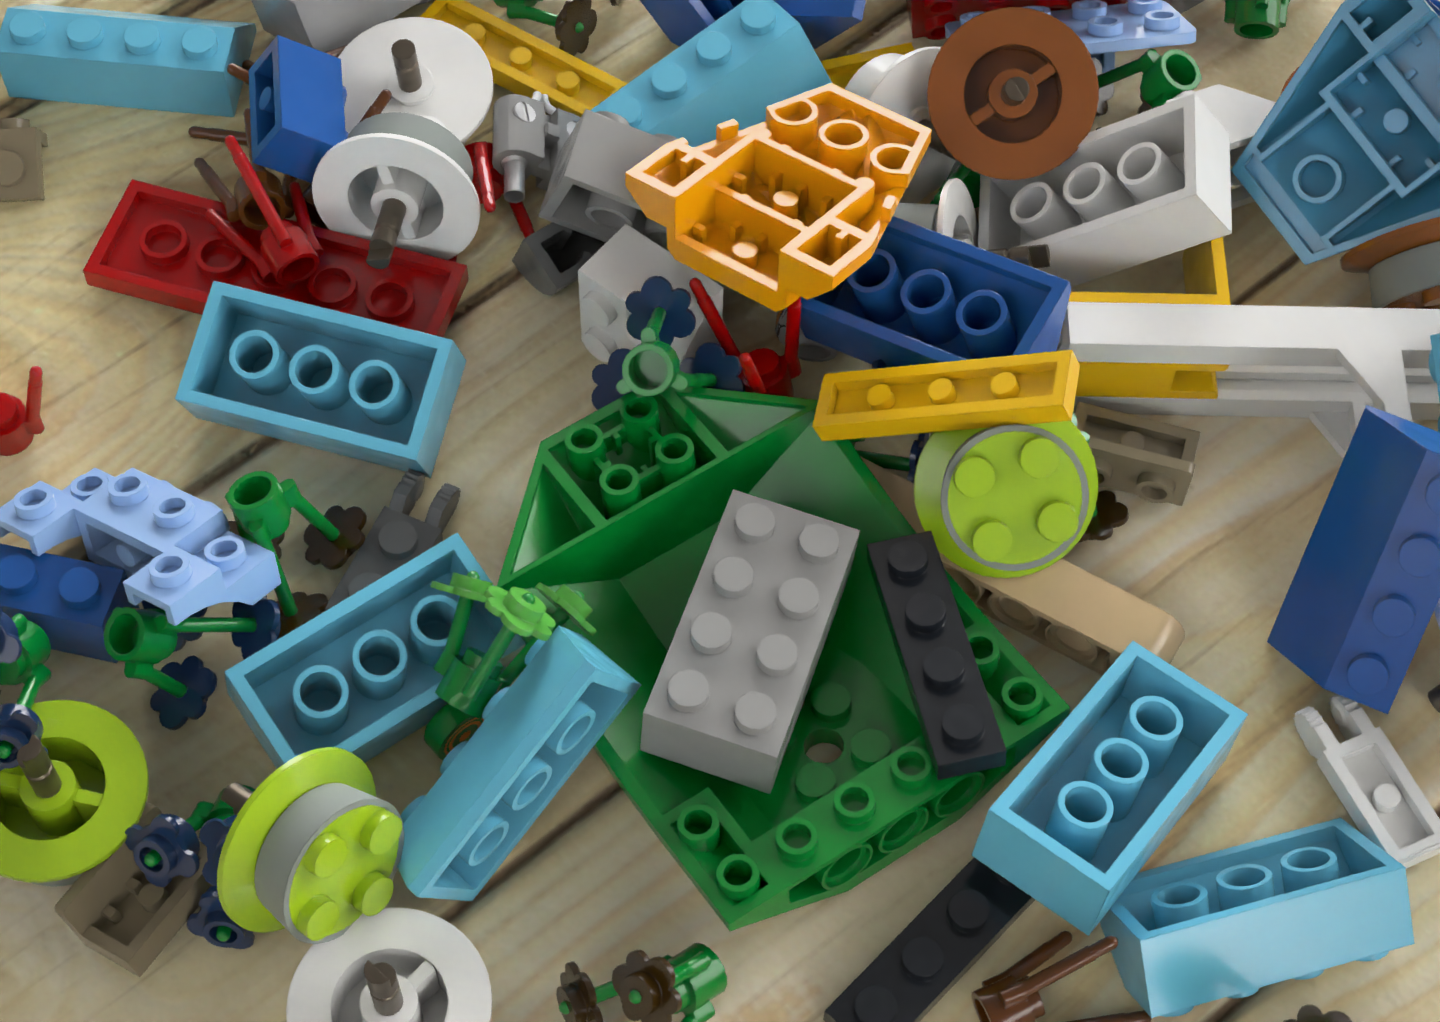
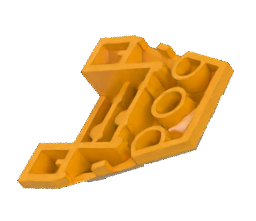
[625,83,932,312]

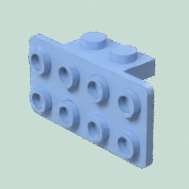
[945,0,1196,73]

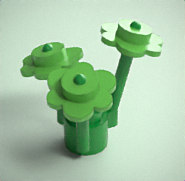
[430,571,597,719]

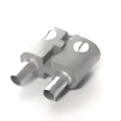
[492,91,581,203]

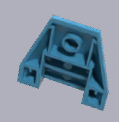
[1231,0,1440,265]

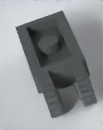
[325,468,461,611]

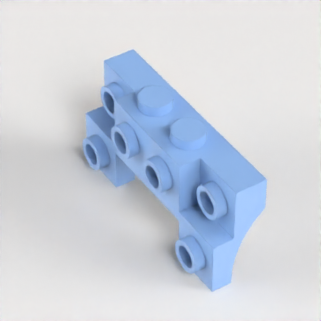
[0,467,281,626]

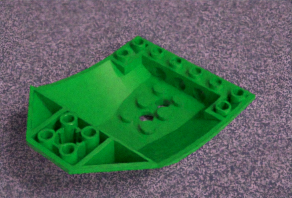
[497,386,1070,931]

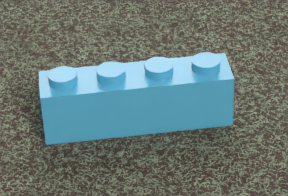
[591,0,833,147]
[0,4,256,117]
[397,625,641,901]
[1100,818,1415,1018]

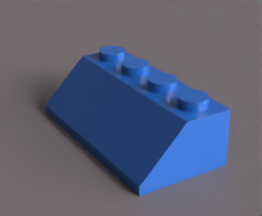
[800,216,1072,367]
[1267,405,1440,714]

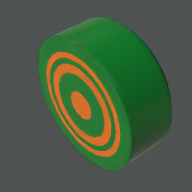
[424,703,484,760]

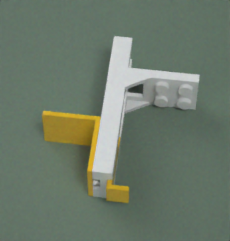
[1057,237,1440,459]

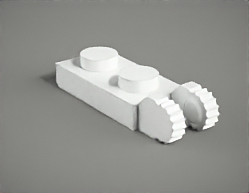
[1293,694,1440,869]

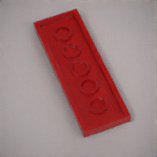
[83,179,469,337]

